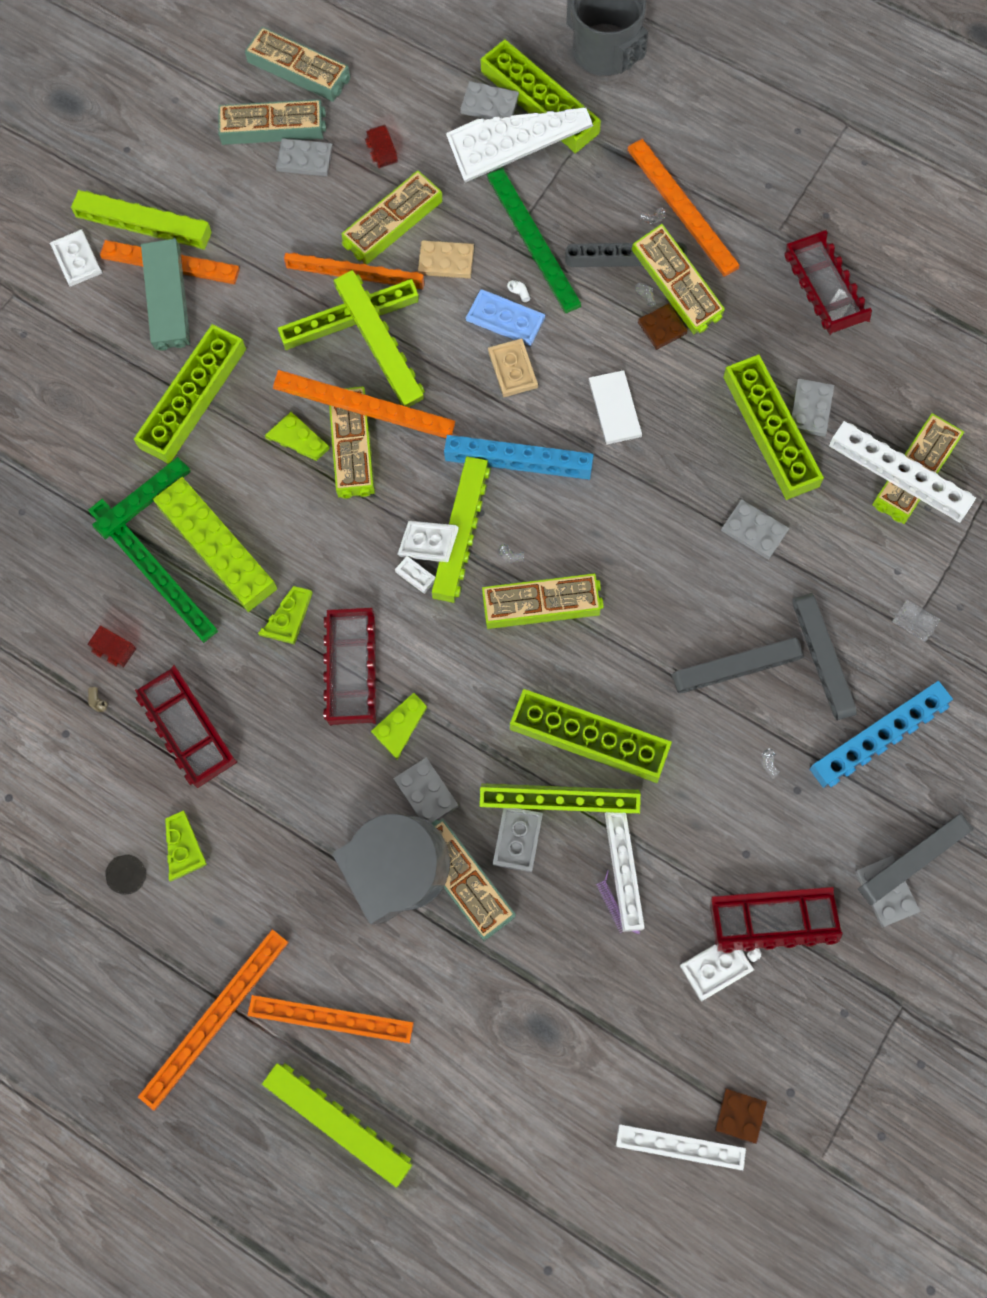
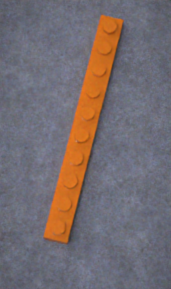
[628,139,739,277]
[273,370,455,438]
[138,929,289,1110]

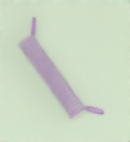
[597,870,640,934]

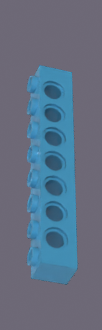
[444,435,593,480]
[809,681,953,788]

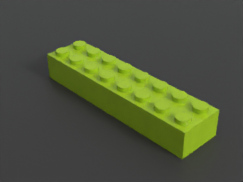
[480,39,601,154]
[134,324,246,464]
[723,354,824,500]
[153,477,277,612]
[510,689,672,783]

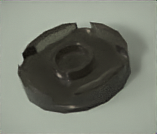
[105,854,146,895]

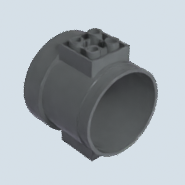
[566,0,648,76]

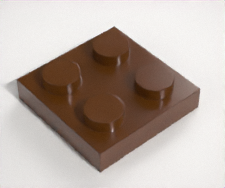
[638,303,688,350]
[715,1089,767,1144]

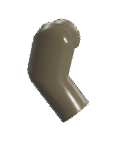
[88,687,108,712]

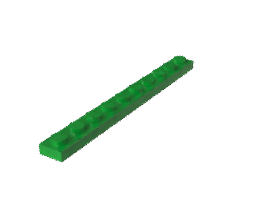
[487,168,581,314]
[88,498,218,643]

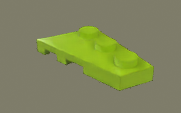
[265,412,329,461]
[258,586,313,645]
[371,693,427,760]
[165,810,207,882]

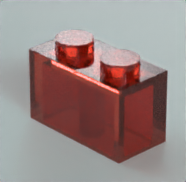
[365,125,398,169]
[87,625,136,668]

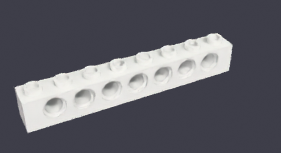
[829,421,976,523]

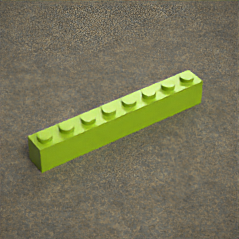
[71,190,212,250]
[334,270,425,407]
[278,279,419,350]
[432,456,491,603]
[480,783,641,814]
[262,1062,413,1188]

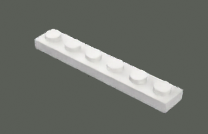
[605,812,645,932]
[616,1125,746,1170]

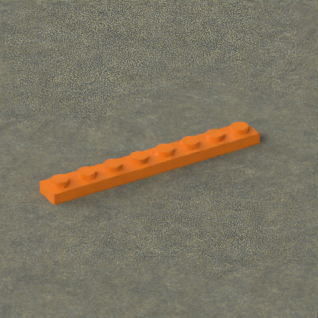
[100,240,240,285]
[284,253,424,290]
[247,995,414,1044]

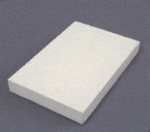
[50,229,102,287]
[398,521,459,562]
[680,934,754,1001]

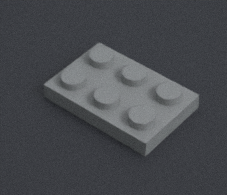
[460,81,519,119]
[276,138,333,177]
[791,379,834,437]
[721,499,789,560]
[393,757,459,823]
[493,808,543,873]
[855,855,920,928]

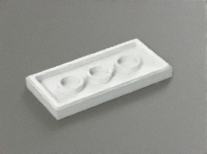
[589,370,642,445]

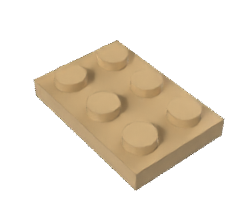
[418,241,474,278]
[488,339,538,398]

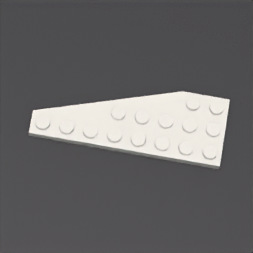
[446,108,593,183]

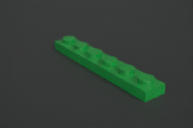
[92,457,190,540]

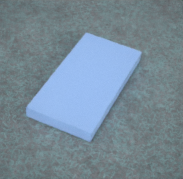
[466,289,545,346]

